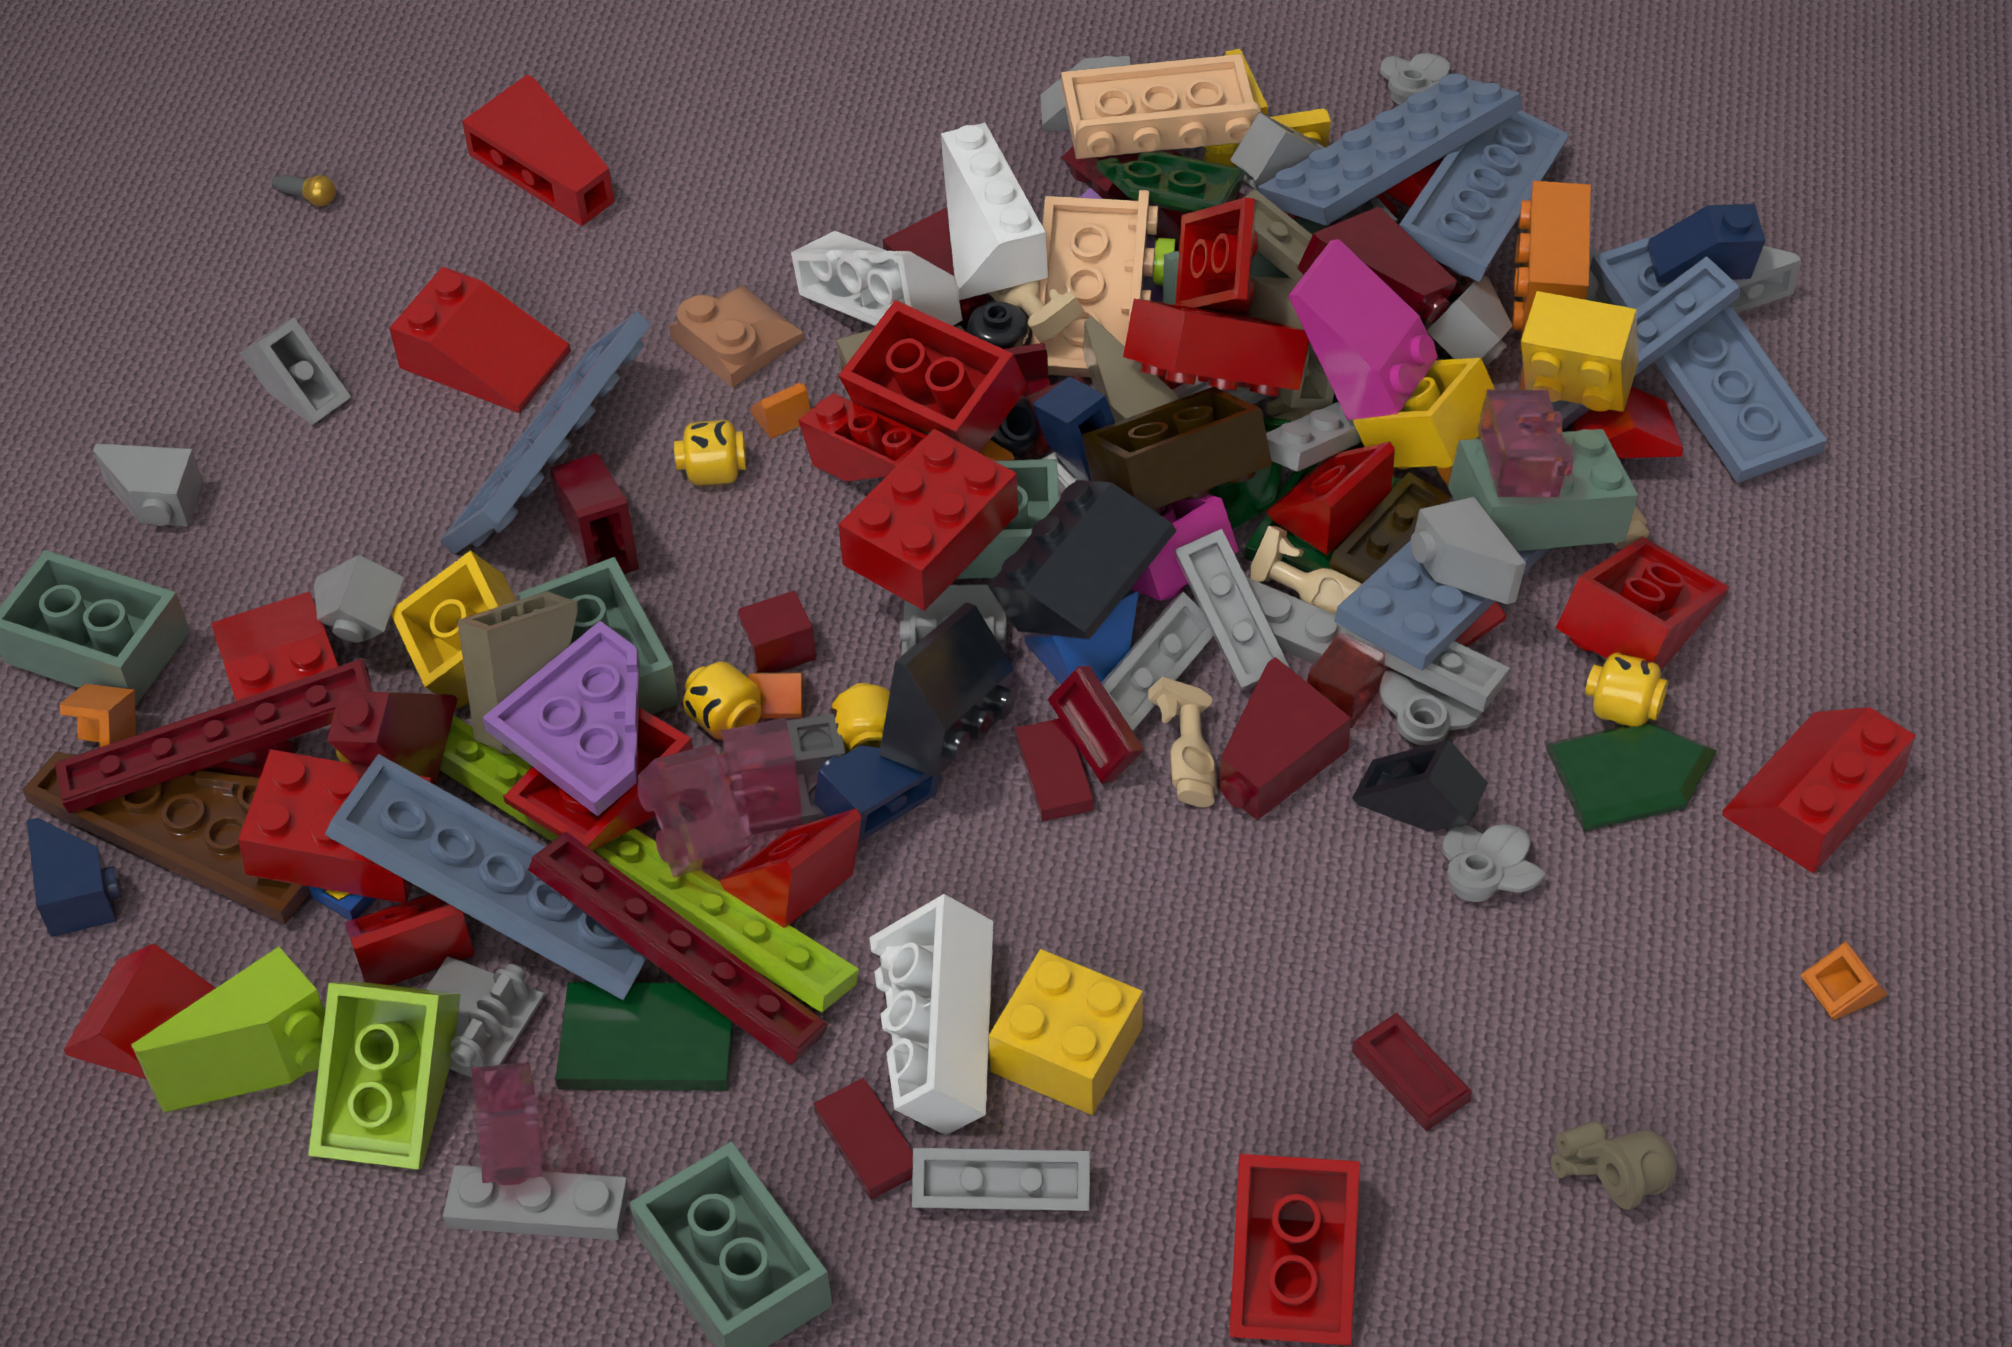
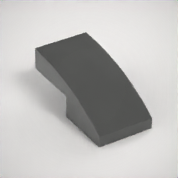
[785,714,845,825]

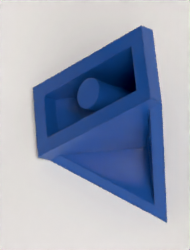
[1024,591,1139,684]

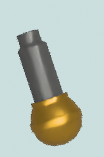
[272,175,336,207]

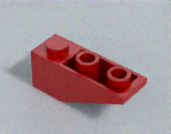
[798,393,927,481]

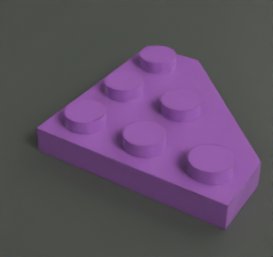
[482,621,640,816]

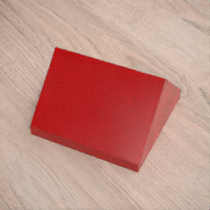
[1266,442,1395,555]
[719,808,862,928]
[344,893,475,985]
[63,943,215,1080]

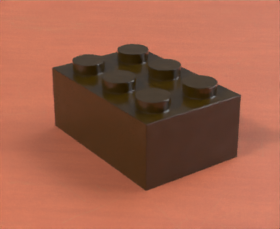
[1081,387,1272,514]

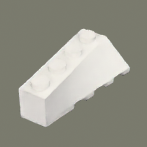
[941,123,1048,300]
[791,231,962,326]
[869,894,993,1135]

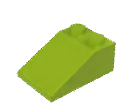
[131,946,325,1112]
[308,981,461,1170]

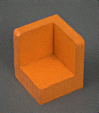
[60,684,136,747]

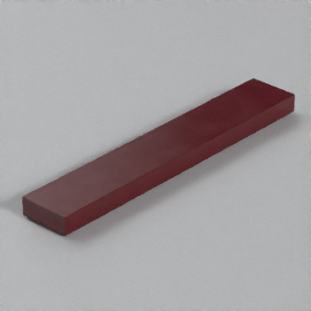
[55,658,374,814]
[528,832,828,1065]

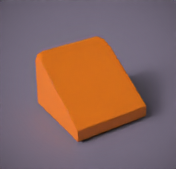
[1800,941,1888,1020]

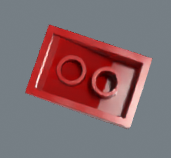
[1175,197,1258,315]
[389,266,571,413]
[1556,536,1730,670]
[211,591,338,701]
[503,707,698,851]
[1229,1154,1361,1346]

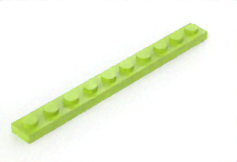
[440,716,859,1013]

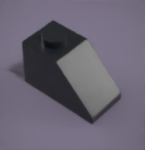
[1352,739,1488,832]

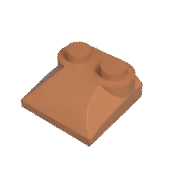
[669,285,805,388]

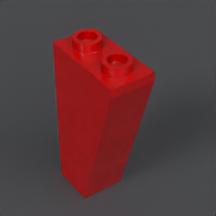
[462,74,615,226]

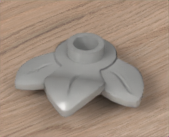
[1380,53,1450,105]
[1379,670,1482,745]
[1442,824,1546,902]

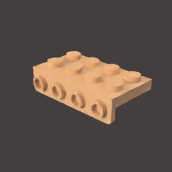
[1061,54,1262,159]
[1031,190,1158,377]

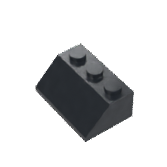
[988,480,1177,640]
[879,602,1015,778]

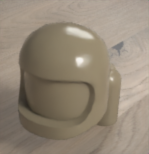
[1551,1121,1677,1210]

